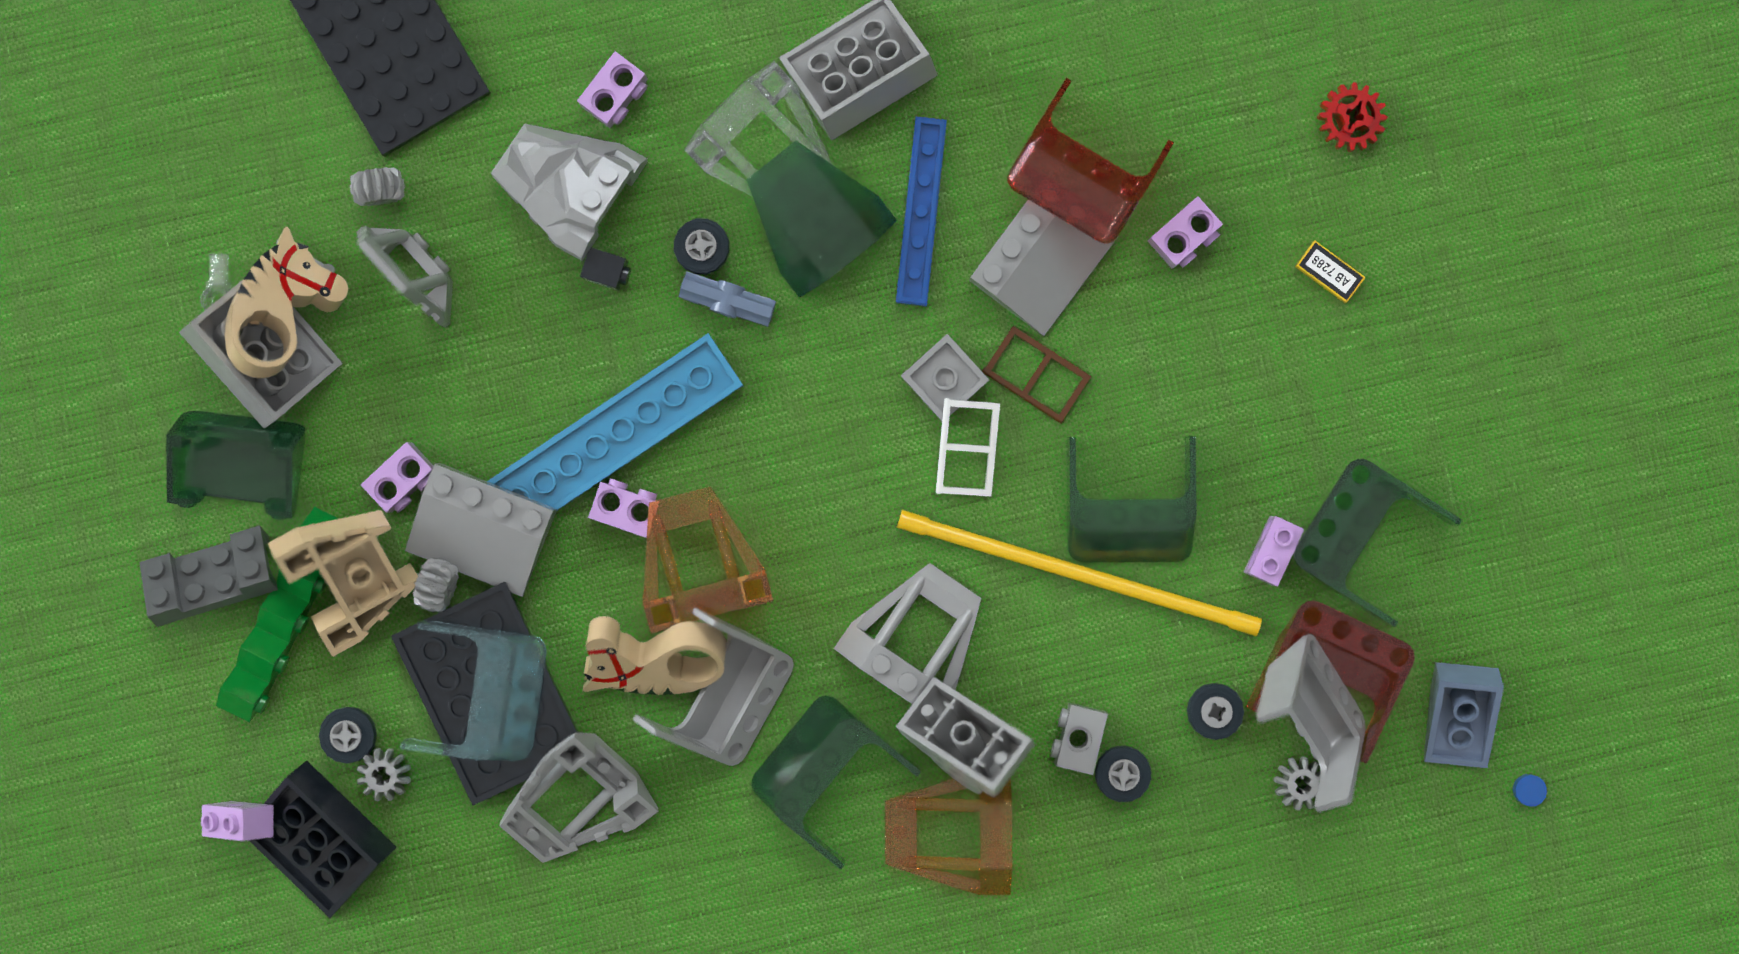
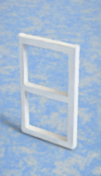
[936,398,1000,496]

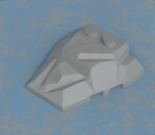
[491,124,648,261]

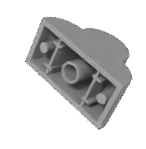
[896,677,1034,797]

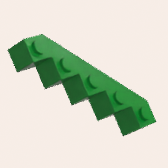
[216,506,339,723]

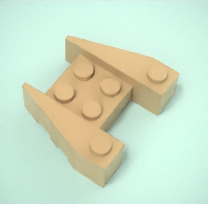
[268,510,418,657]

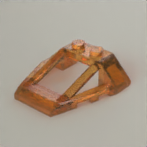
[643,486,774,633]
[885,777,1012,895]

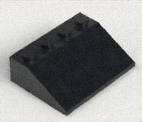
[249,760,397,918]

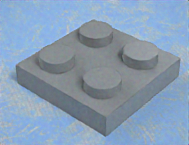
[901,334,989,421]

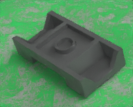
[139,525,278,627]

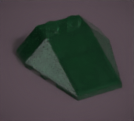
[746,140,897,298]

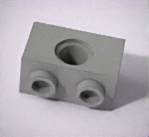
[1050,703,1108,775]

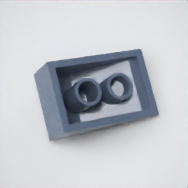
[1424,662,1504,768]

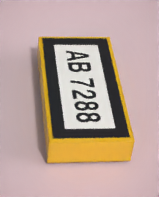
[1295,241,1365,303]

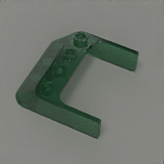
[1066,436,1197,562]
[1294,459,1462,627]
[751,695,921,870]

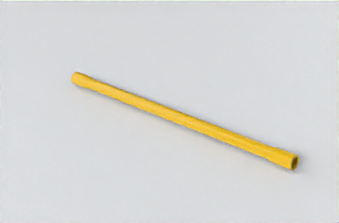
[897,510,1262,636]

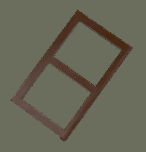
[982,326,1091,424]

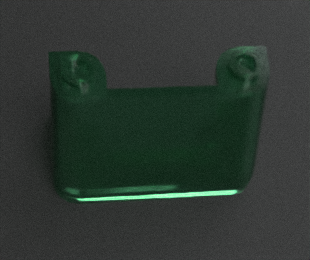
[166,411,305,520]

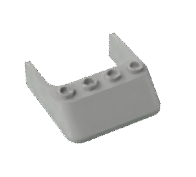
[633,608,794,766]
[1256,634,1366,812]

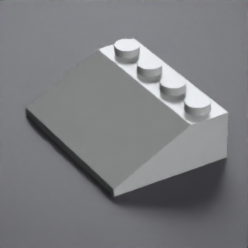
[779,0,938,141]
[969,176,1118,336]
[179,280,342,428]
[405,463,557,597]

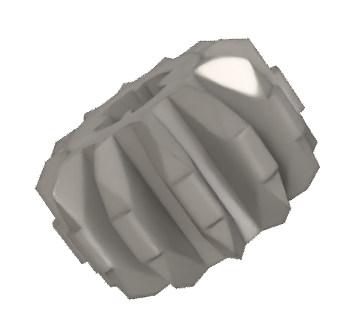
[350,167,405,206]
[413,558,459,613]
[357,748,411,801]
[1273,756,1321,811]

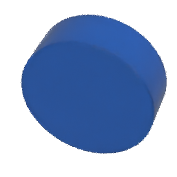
[1513,774,1547,806]

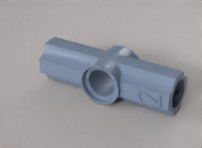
[678,272,776,327]

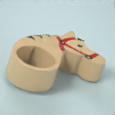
[224,227,348,378]
[583,616,727,695]

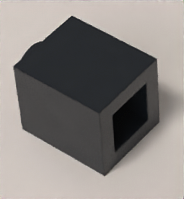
[580,247,631,291]

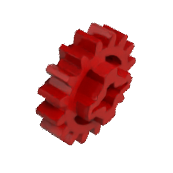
[1317,82,1388,152]

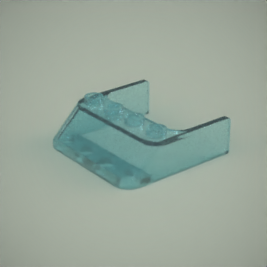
[400,620,547,761]

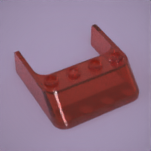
[1007,78,1174,243]
[1246,600,1415,764]

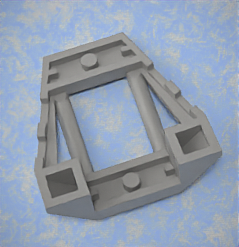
[356,226,453,328]
[834,563,981,704]
[500,733,658,863]

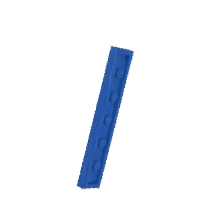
[896,117,947,307]

